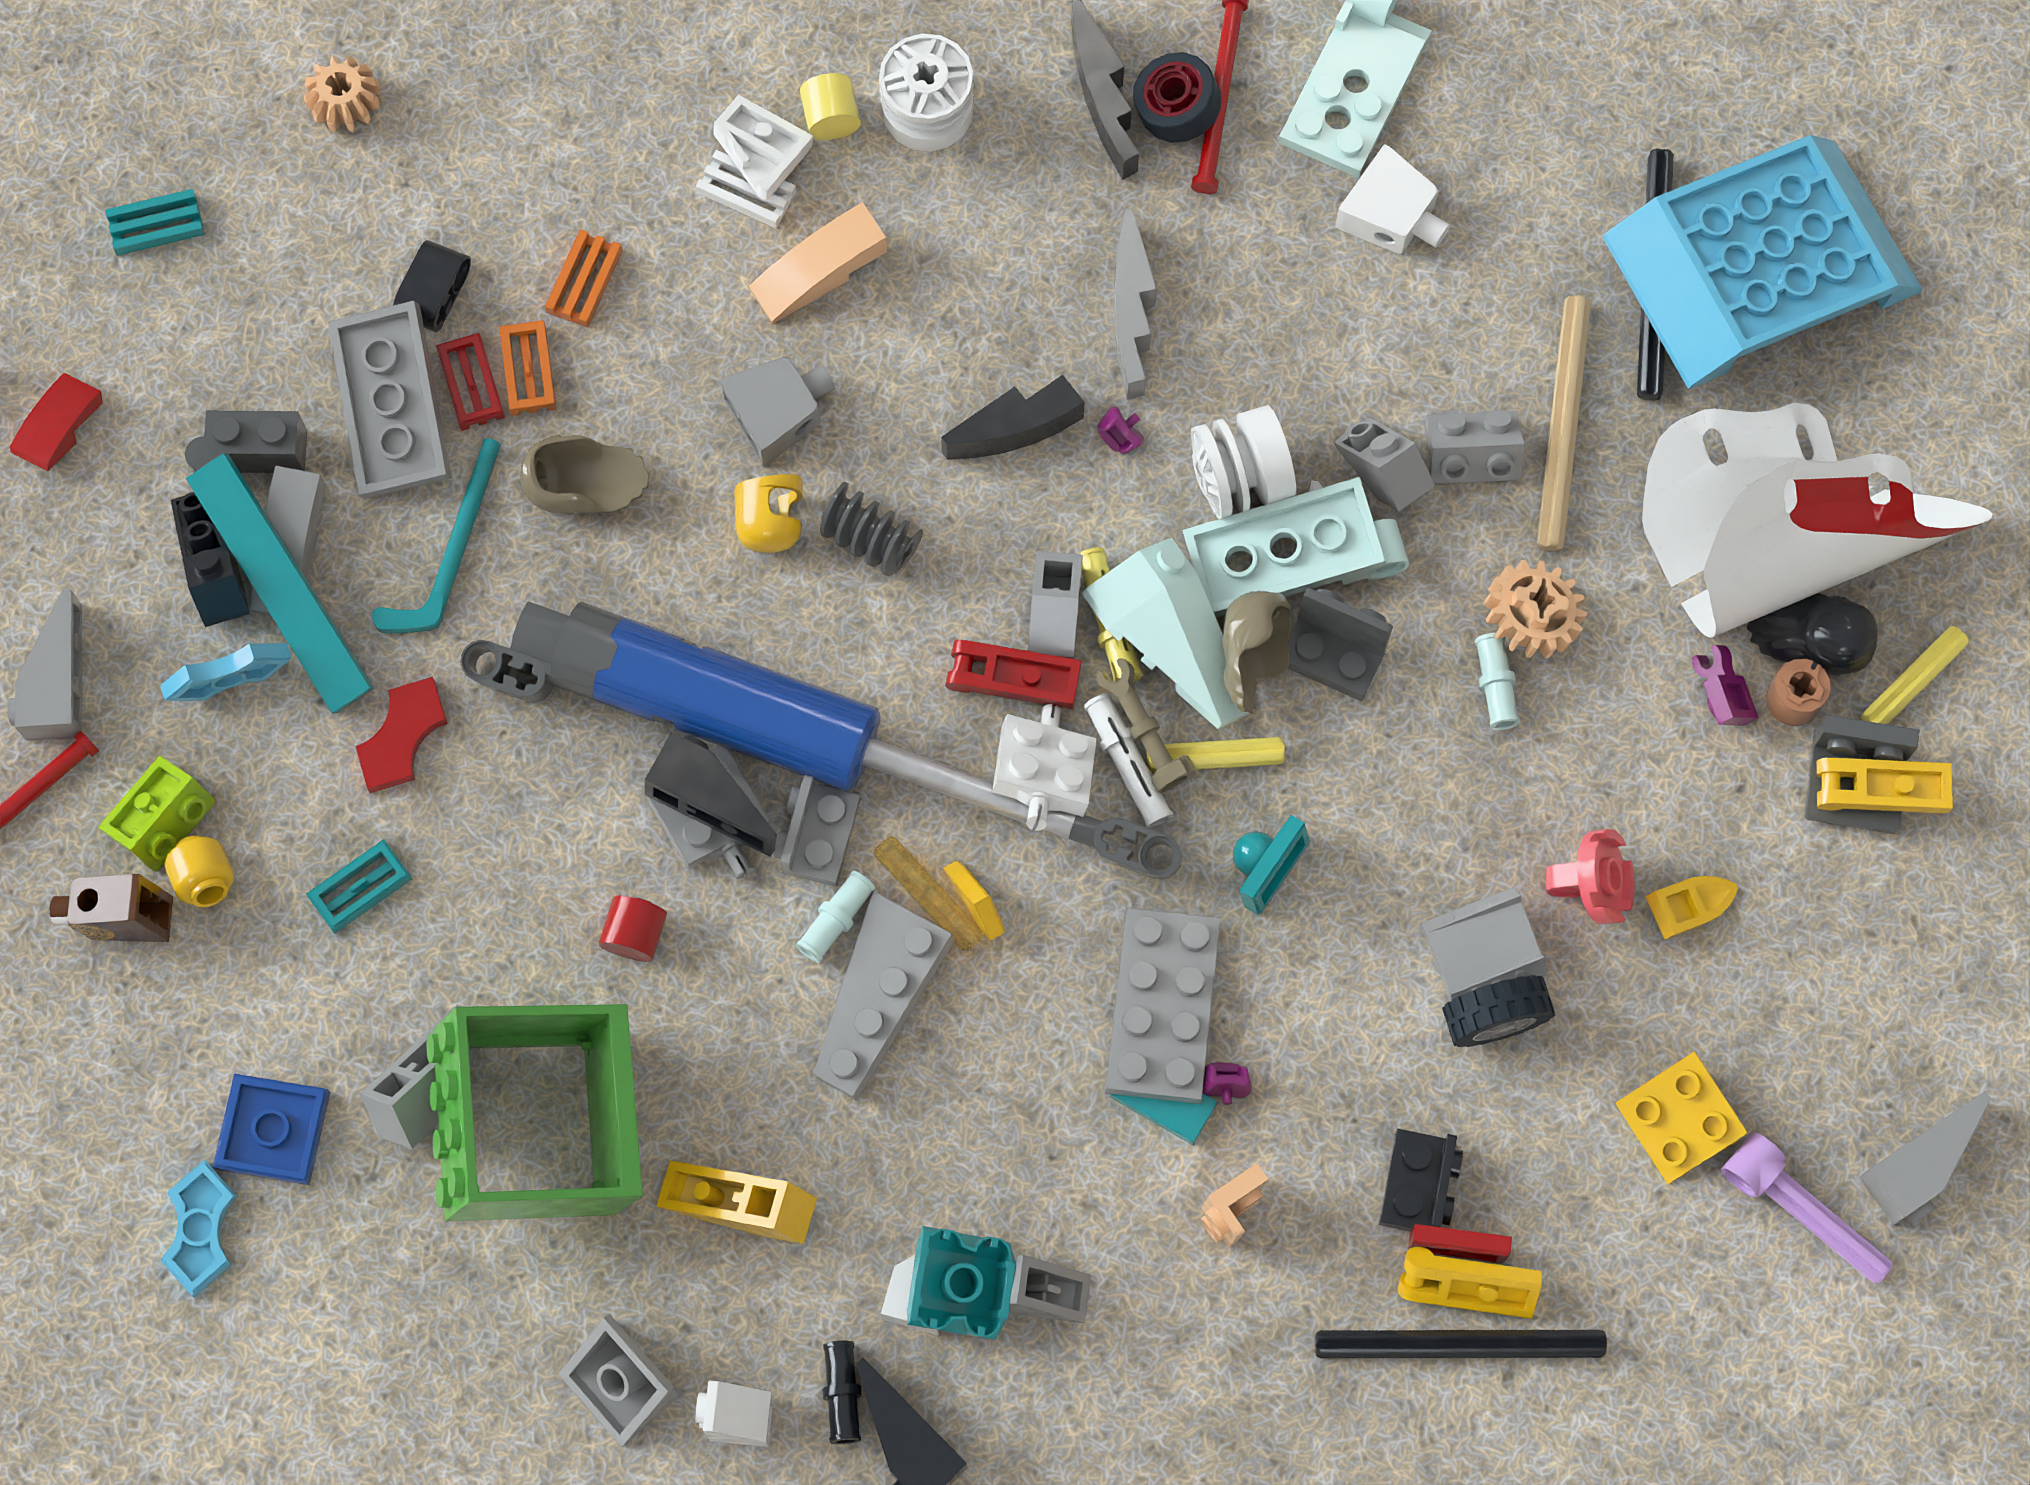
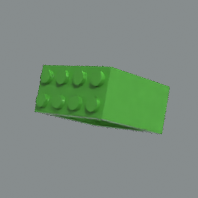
[427,1004,643,1222]

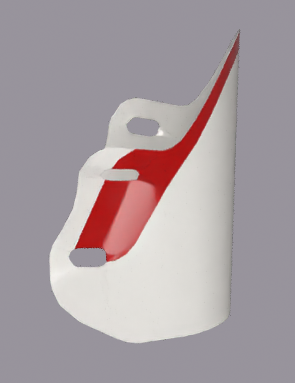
[1642,402,1993,638]

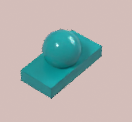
[1233,815,1310,915]

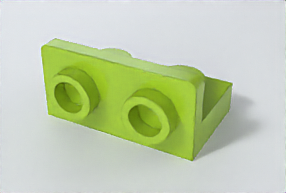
[98,755,215,872]

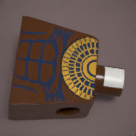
[49,874,173,942]

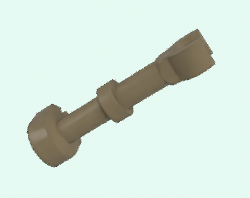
[1096,658,1197,793]

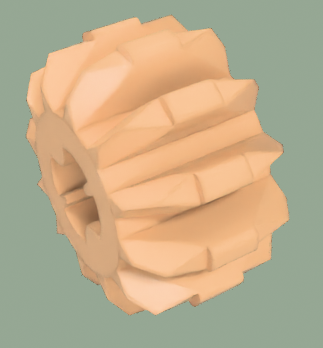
[304,55,381,133]

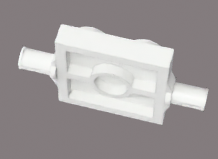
[992,704,1097,831]

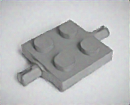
[642,739,770,879]

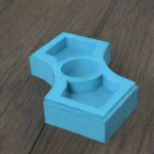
[160,643,292,701]
[161,1159,238,1298]

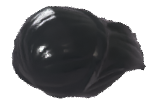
[1747,593,1878,676]

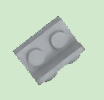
[774,774,861,887]

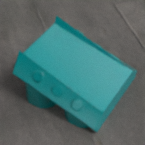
[907,1226,1016,1340]

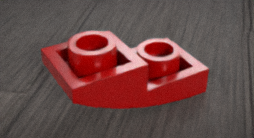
[10,373,103,471]

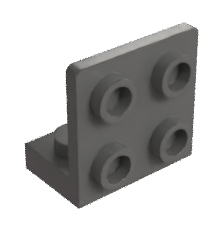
[1288,588,1393,702]
[1804,715,1920,834]

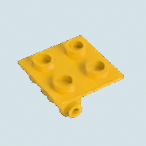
[1615,1051,1748,1184]

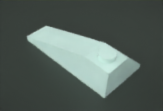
[1082,538,1254,729]

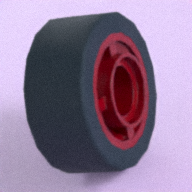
[1133,52,1222,143]

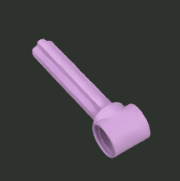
[1721,1132,1893,1284]

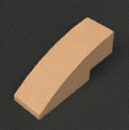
[749,202,887,324]

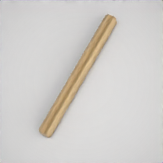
[1537,295,1591,552]

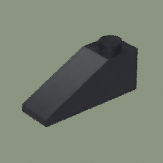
[644,732,777,857]
[856,1357,968,1485]

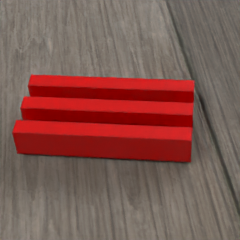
[436,333,505,431]
[1408,1224,1512,1264]

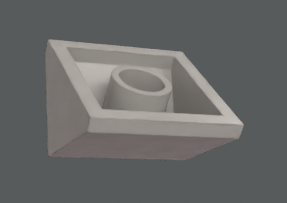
[558,1314,680,1447]

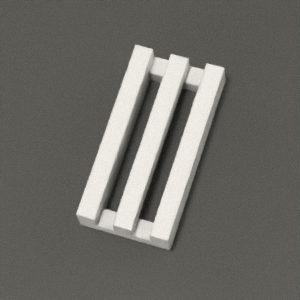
[696,150,796,229]

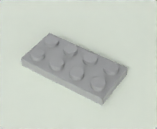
[328,301,451,499]
[1105,907,1220,1104]

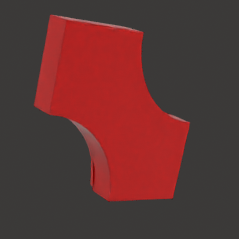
[355,676,448,793]

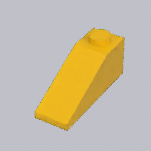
[656,1160,817,1245]

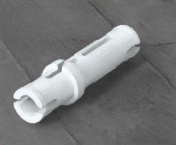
[1084,692,1174,829]

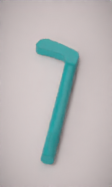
[372,438,501,633]

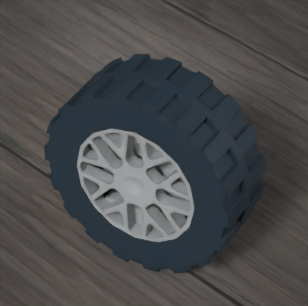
[1442,975,1555,1047]

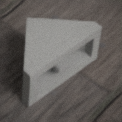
[1010,1255,1091,1323]

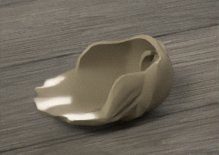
[520,435,649,515]
[1222,590,1292,714]

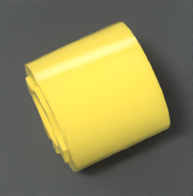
[800,73,861,140]

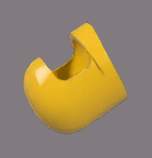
[734,474,803,554]

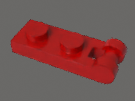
[945,640,1082,709]

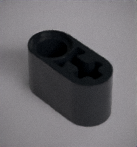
[393,240,471,332]

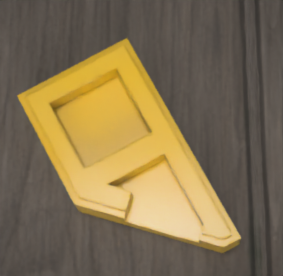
[943,860,1005,941]

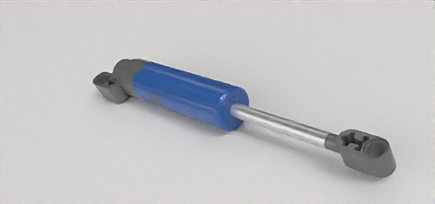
[460,601,1182,880]

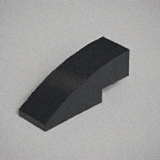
[941,375,1085,460]

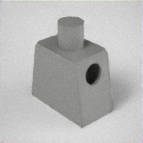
[718,357,835,466]

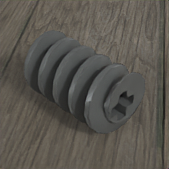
[820,482,923,576]

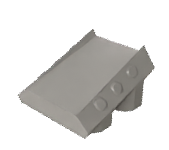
[1421,887,1547,1001]

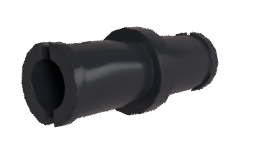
[822,1340,862,1445]

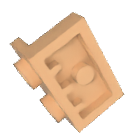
[1201,1163,1269,1247]

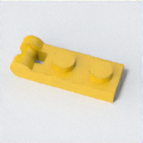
[1817,758,1953,814]
[1397,1247,1542,1319]

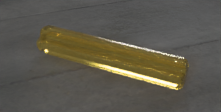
[874,836,984,951]

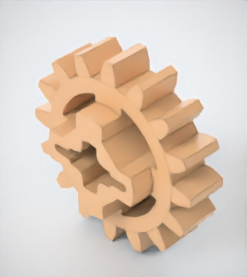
[1484,560,1587,659]

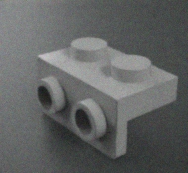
[1425,410,1524,484]

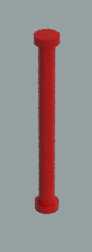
[1191,0,1249,194]
[0,730,99,830]

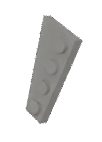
[813,891,955,1101]

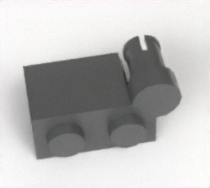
[184,410,307,473]

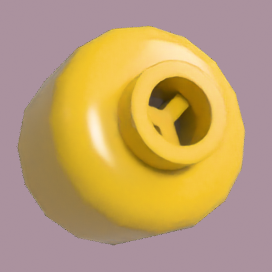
[164,836,235,907]

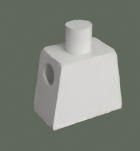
[1335,144,1450,254]

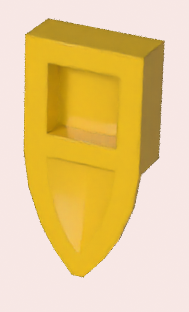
[1645,876,1738,940]

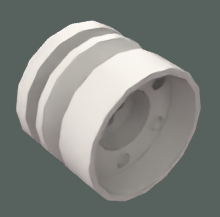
[879,33,974,152]
[1191,405,1296,519]

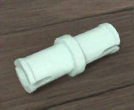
[1475,633,1520,730]
[795,871,876,963]

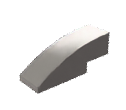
[250,466,327,615]

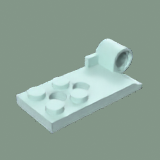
[1278,0,1432,178]
[1182,477,1410,617]

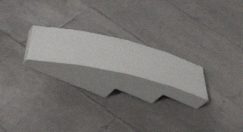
[1113,208,1157,400]

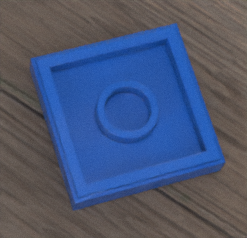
[213,1073,330,1186]

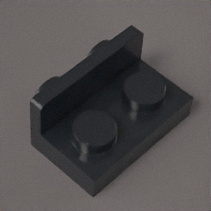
[1379,1128,1463,1232]

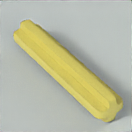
[1861,626,1969,724]
[1146,737,1285,772]

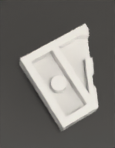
[713,95,813,202]

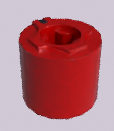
[599,895,667,962]

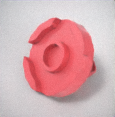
[1546,829,1635,924]

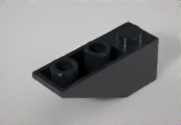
[171,492,250,627]

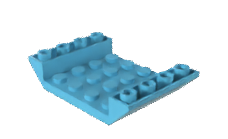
[1603,135,1922,390]

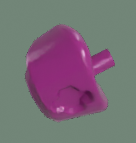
[1097,406,1144,455]
[1202,1062,1252,1105]

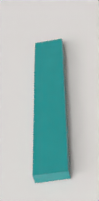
[186,453,375,714]

